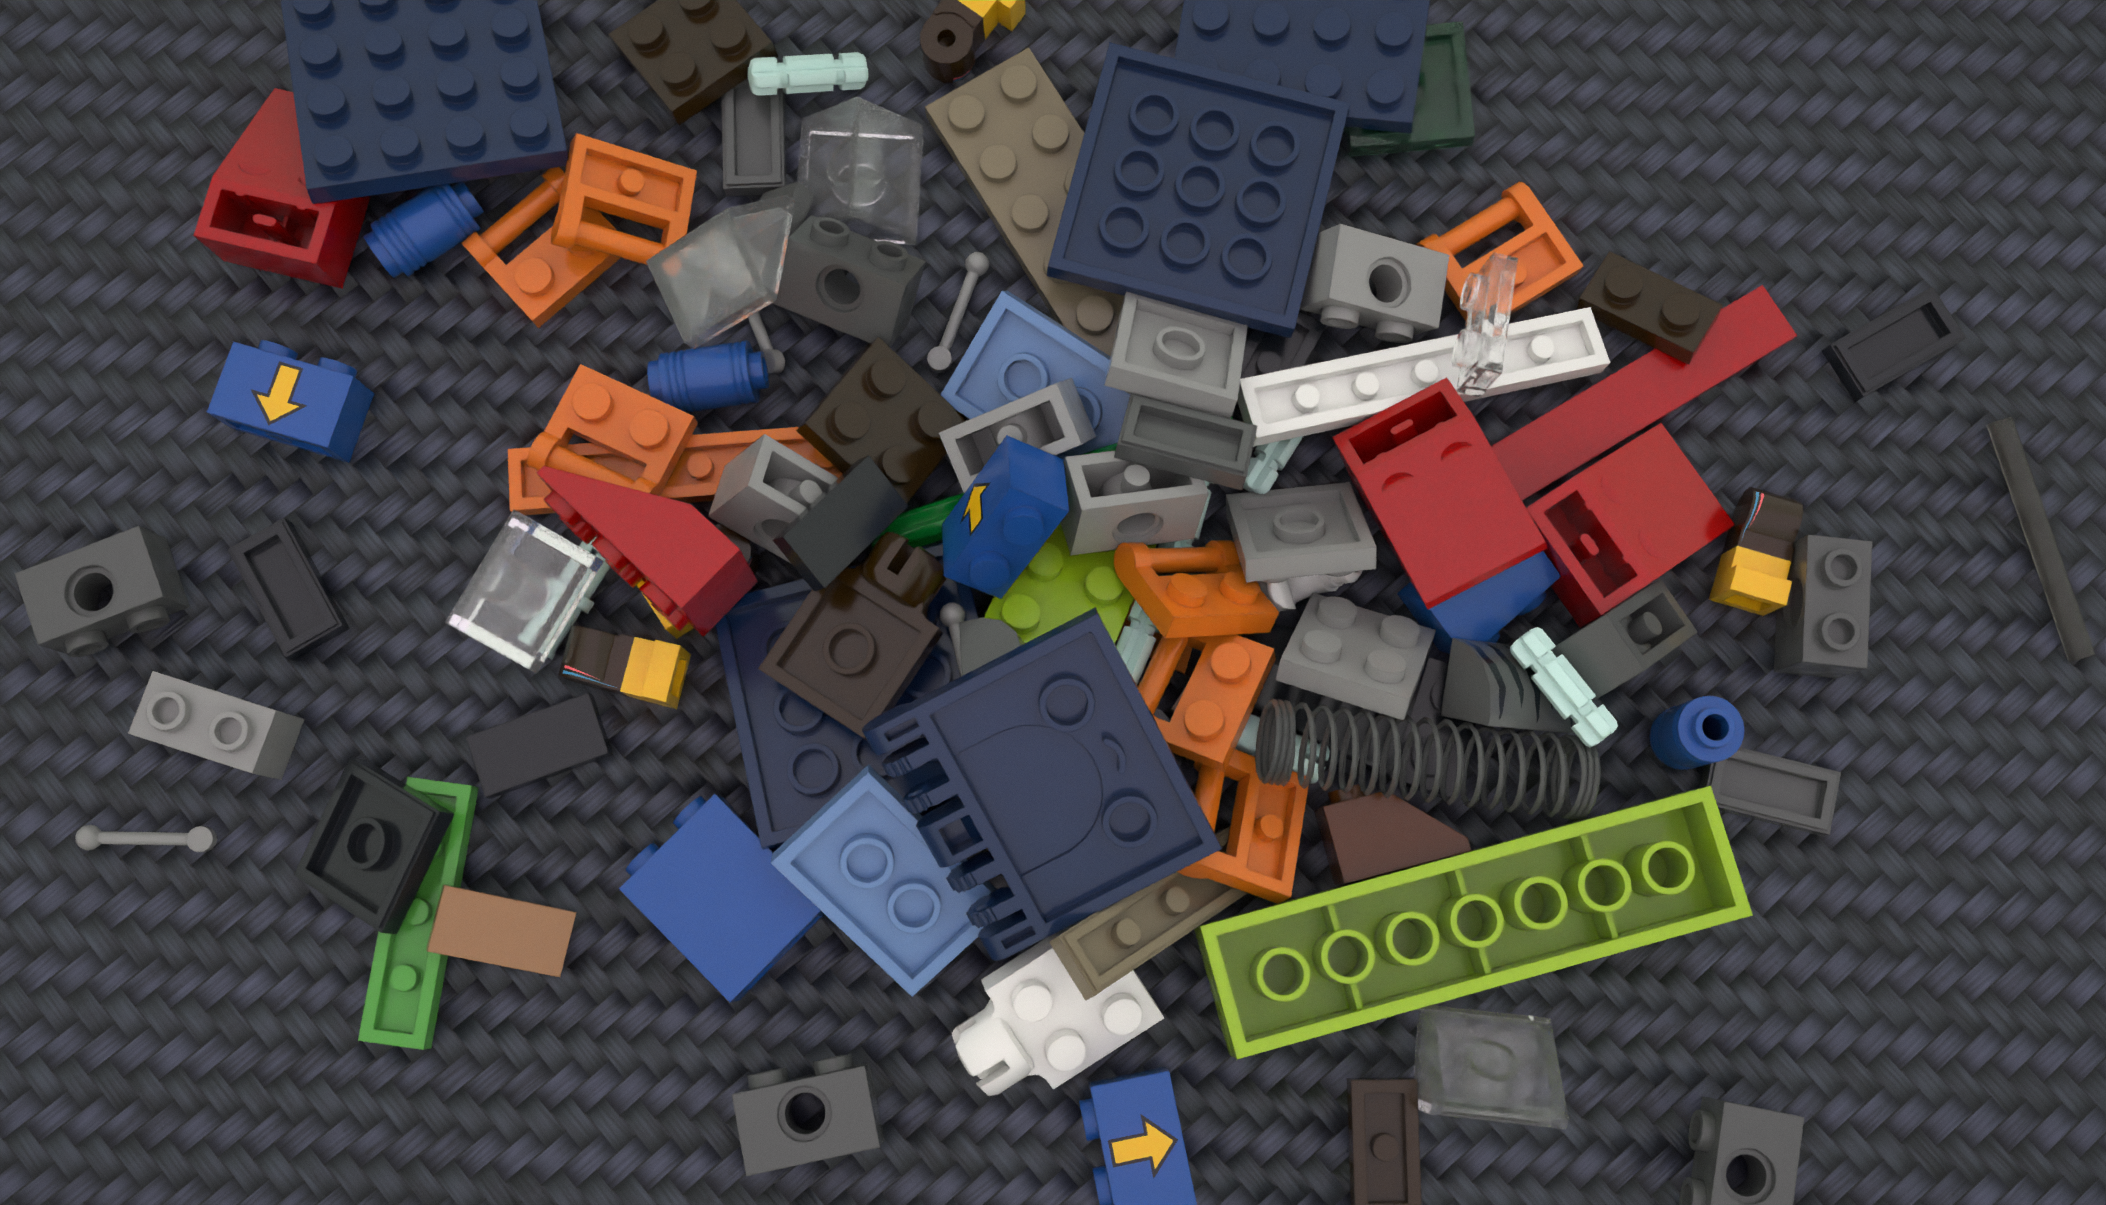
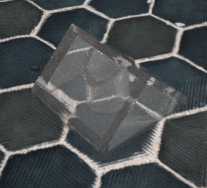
[797,97,924,245]
[646,195,795,349]
[445,510,604,674]
[1414,1005,1569,1129]

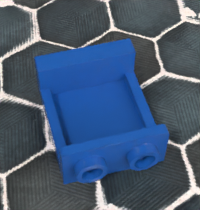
[619,794,825,1003]

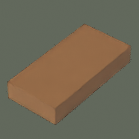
[426,884,576,977]

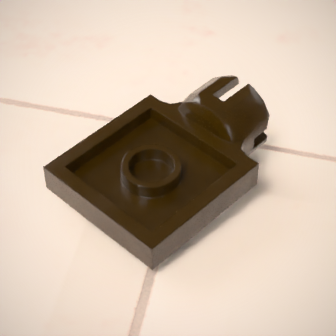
[758,532,947,740]

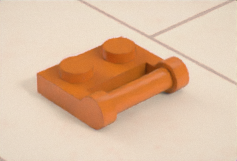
[551,133,697,279]
[461,167,620,328]
[1416,181,1584,331]
[527,364,698,496]
[1114,540,1279,638]
[1138,635,1276,772]
[1177,749,1309,904]

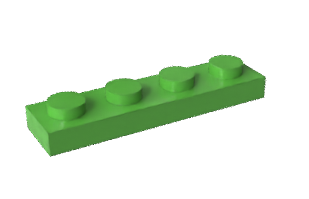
[358,777,479,1050]

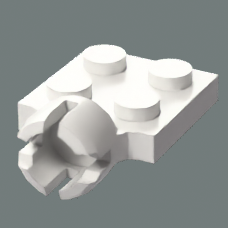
[952,919,1164,1096]

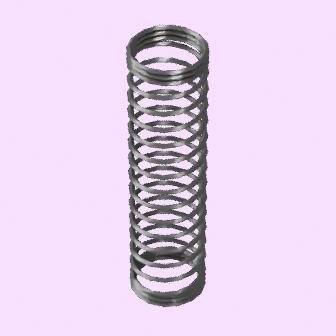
[1255,698,1601,821]

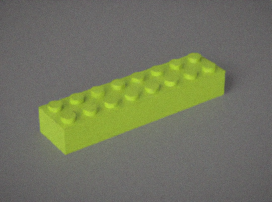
[1194,786,1753,1059]

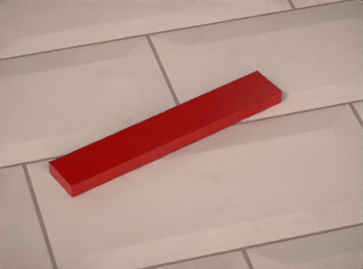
[1491,285,1797,502]

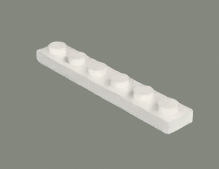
[1237,307,1610,447]

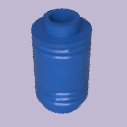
[363,182,484,278]
[647,340,769,412]
[1650,696,1744,770]

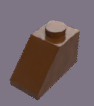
[1314,784,1471,885]

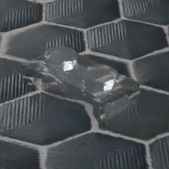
[1452,252,1518,398]

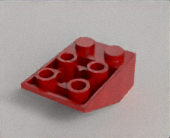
[193,88,371,289]
[1332,377,1548,610]
[1526,423,1735,628]
[536,466,758,637]

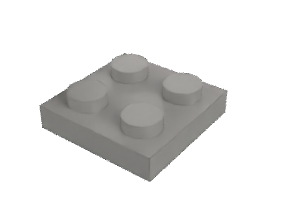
[1104,291,1248,419]
[1226,482,1377,583]
[1276,593,1436,721]

